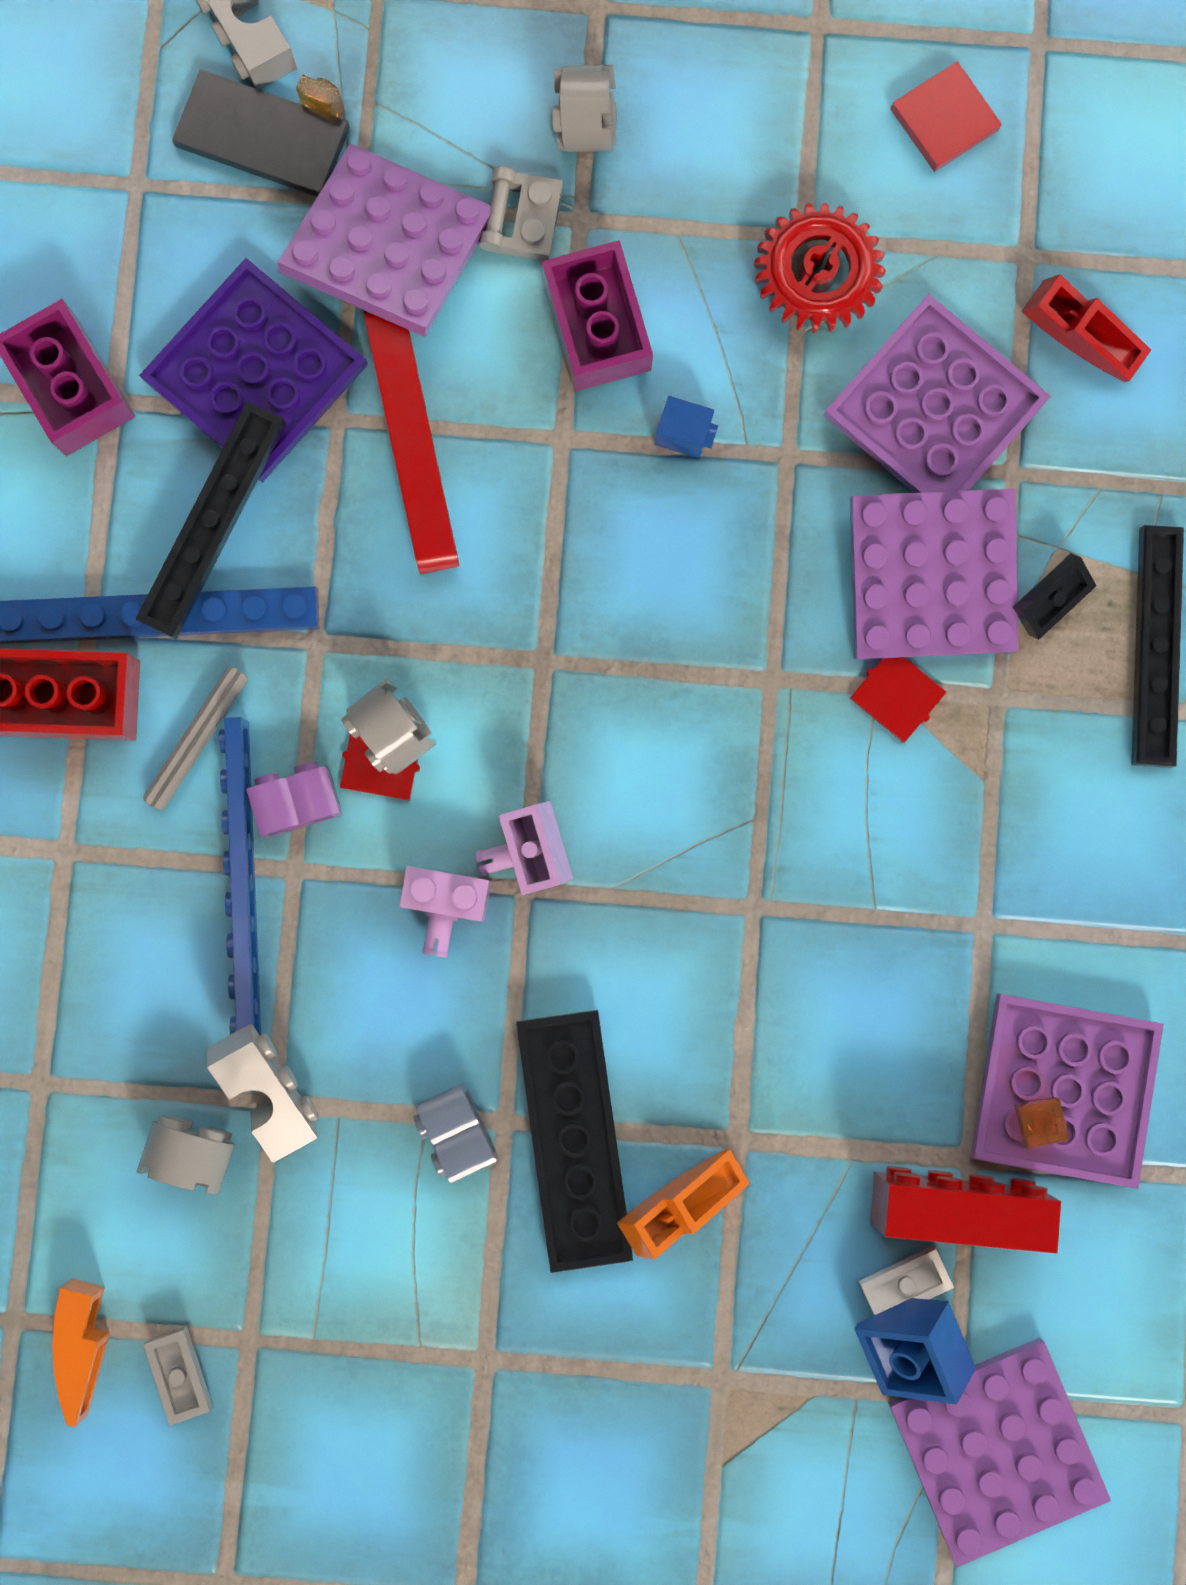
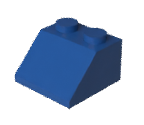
[854,1298,976,1405]

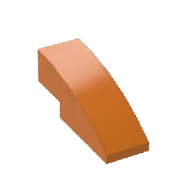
[617,1149,750,1260]
[52,1279,110,1427]

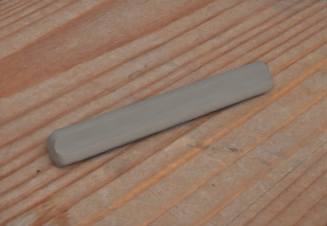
[143,666,248,810]

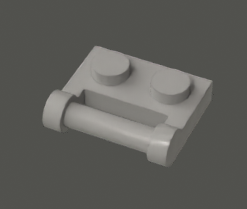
[479,166,563,261]

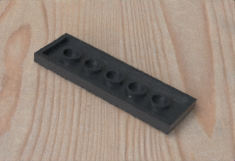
[516,1009,633,1273]

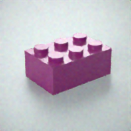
[541,240,653,392]
[0,299,136,457]

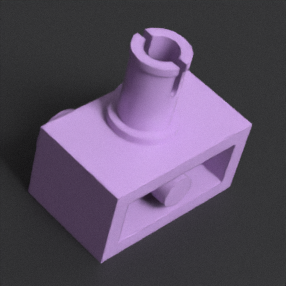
[476,801,573,895]
[399,866,492,958]

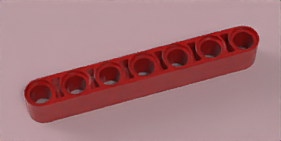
[363,310,460,575]

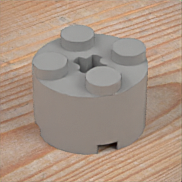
[552,65,617,152]
[341,679,437,775]
[136,1115,235,1195]

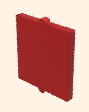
[849,657,947,743]
[340,734,420,801]

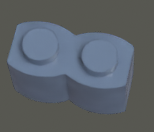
[413,1083,499,1183]

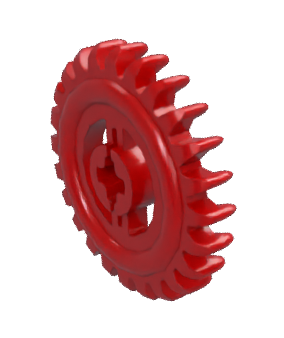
[754,203,886,334]

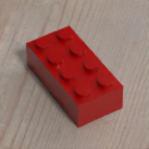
[0,648,140,741]
[870,1166,1061,1254]

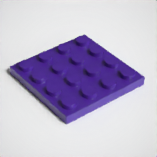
[139,258,368,483]

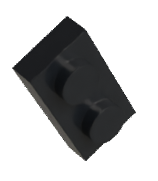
[1013,553,1097,640]

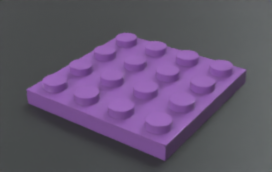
[277,143,491,337]
[823,294,1051,493]
[850,488,1019,659]
[970,993,1164,1189]
[888,1337,1111,1567]

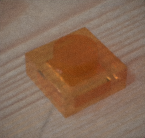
[296,74,345,118]
[1014,1096,1069,1149]

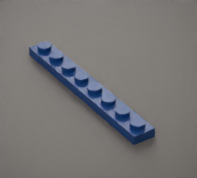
[0,586,320,644]
[218,717,261,1035]

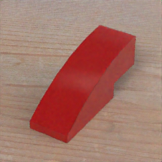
[1021,274,1151,382]

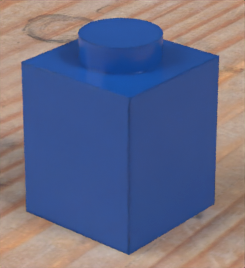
[654,395,719,459]

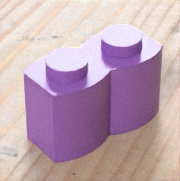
[246,761,343,838]

